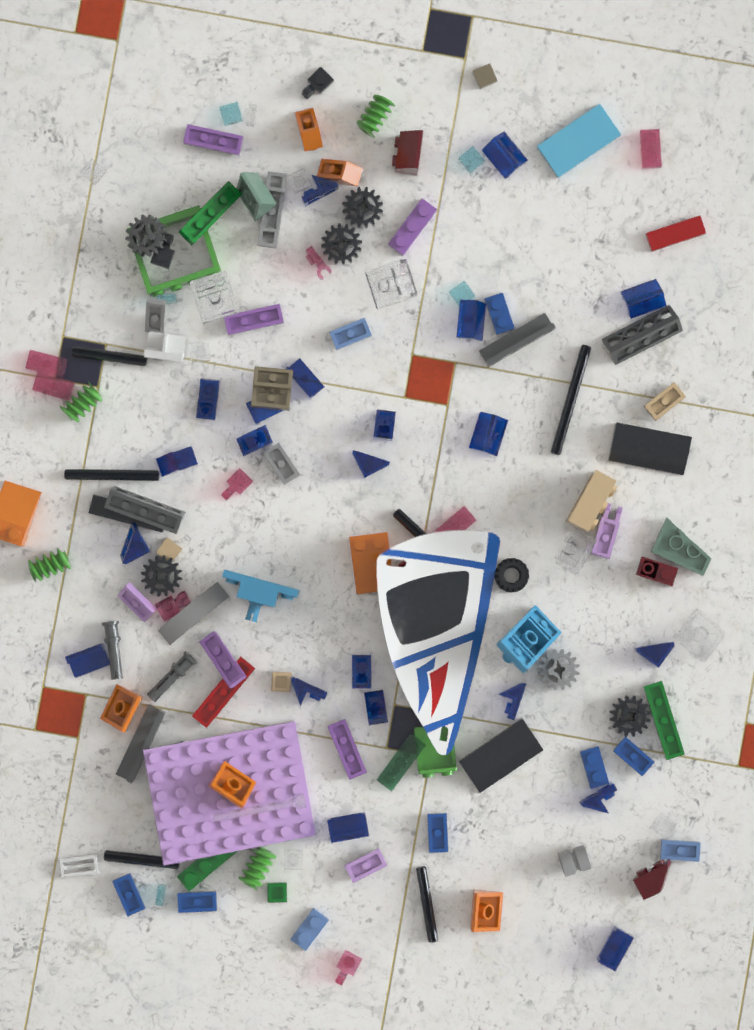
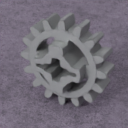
[538,649,580,690]

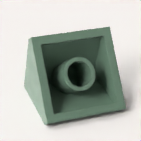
[236,172,277,221]

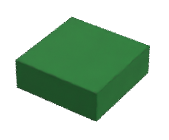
[267,882,287,903]

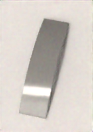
[257,171,287,249]
[158,582,230,645]

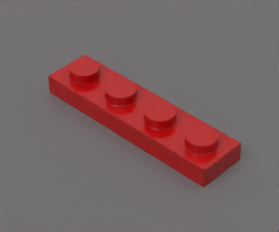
[192,656,256,728]

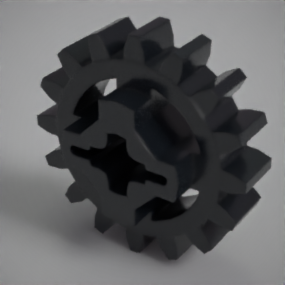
[342,187,383,229]
[321,223,362,265]
[141,555,183,597]
[609,695,651,737]

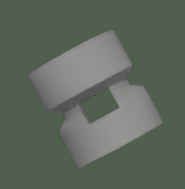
[558,845,591,877]

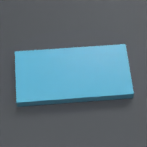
[537,104,621,178]

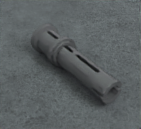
[102,621,123,680]
[147,651,197,702]

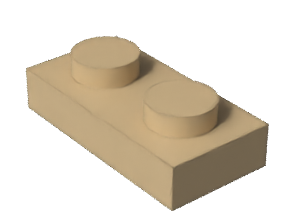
[644,382,686,421]

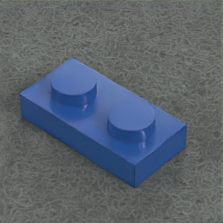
[484,292,515,335]
[613,737,655,776]
[580,746,609,789]
[427,813,448,853]
[112,873,146,917]
[177,891,217,913]

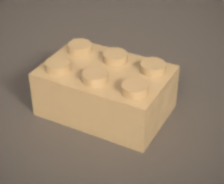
[565,470,617,533]

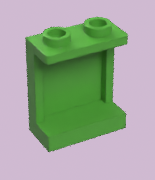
[414,727,457,778]

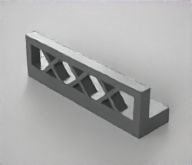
[602,305,683,365]
[479,313,556,368]
[104,486,186,534]
[116,704,166,784]

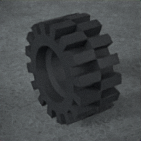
[494,558,529,592]

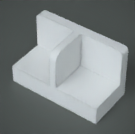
[144,331,186,362]

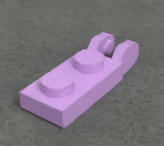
[591,503,622,559]

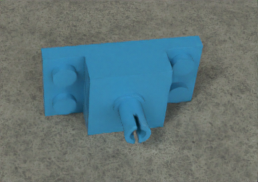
[222,570,300,623]
[496,605,562,674]

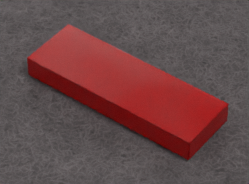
[646,216,706,252]

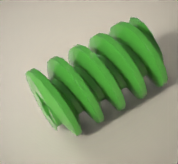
[356,94,395,138]
[60,382,103,422]
[28,548,72,583]
[238,846,277,890]

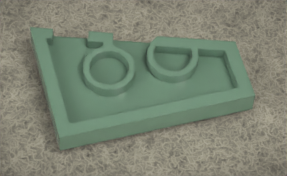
[651,517,712,576]

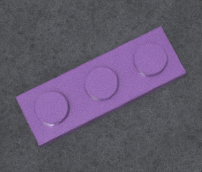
[183,124,244,156]
[388,198,437,256]
[224,304,284,335]
[199,631,247,689]
[327,719,367,780]

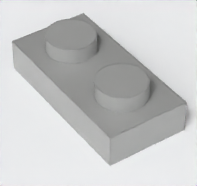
[145,298,166,333]
[263,443,300,485]

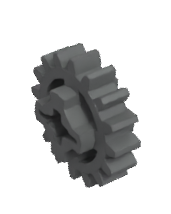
[125,215,167,257]

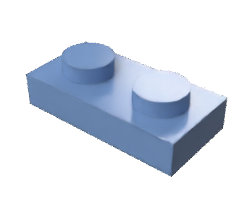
[329,318,372,350]
[660,839,701,862]
[290,908,329,951]

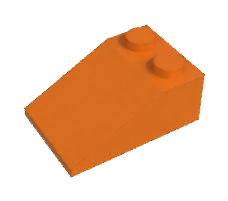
[0,481,42,547]
[349,532,392,594]

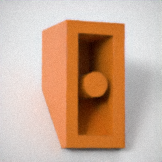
[295,108,323,151]
[316,159,363,187]

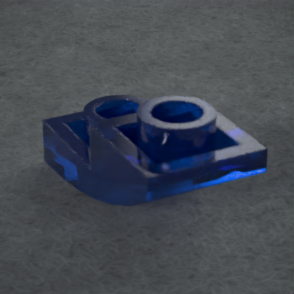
[196,378,220,420]

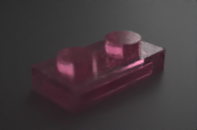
[640,129,662,169]
[25,350,68,378]
[32,372,75,401]
[435,506,477,532]

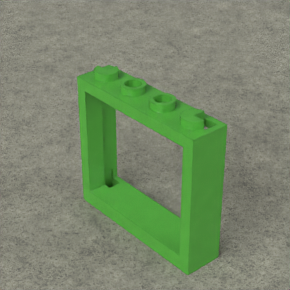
[127,205,222,298]

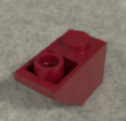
[635,556,678,587]
[633,859,672,900]

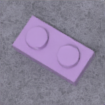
[117,582,157,622]
[344,848,387,883]

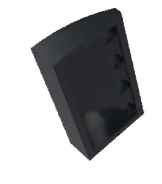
[608,422,692,475]
[459,718,543,793]

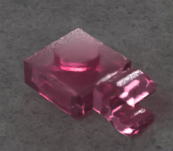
[305,245,332,280]
[221,468,253,501]
[155,591,191,622]
[335,949,362,986]

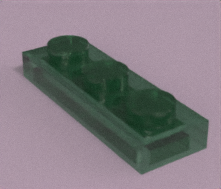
[376,733,426,792]

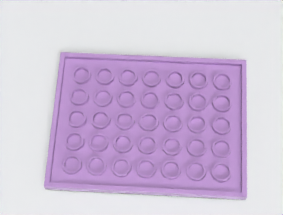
[143,721,316,865]

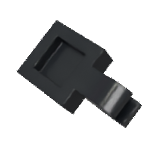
[302,67,334,99]
[150,233,175,270]

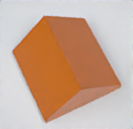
[100,684,143,732]
[208,761,256,808]
[470,889,503,932]

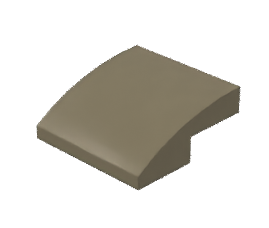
[251,366,293,411]

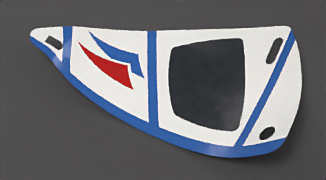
[377,530,500,755]

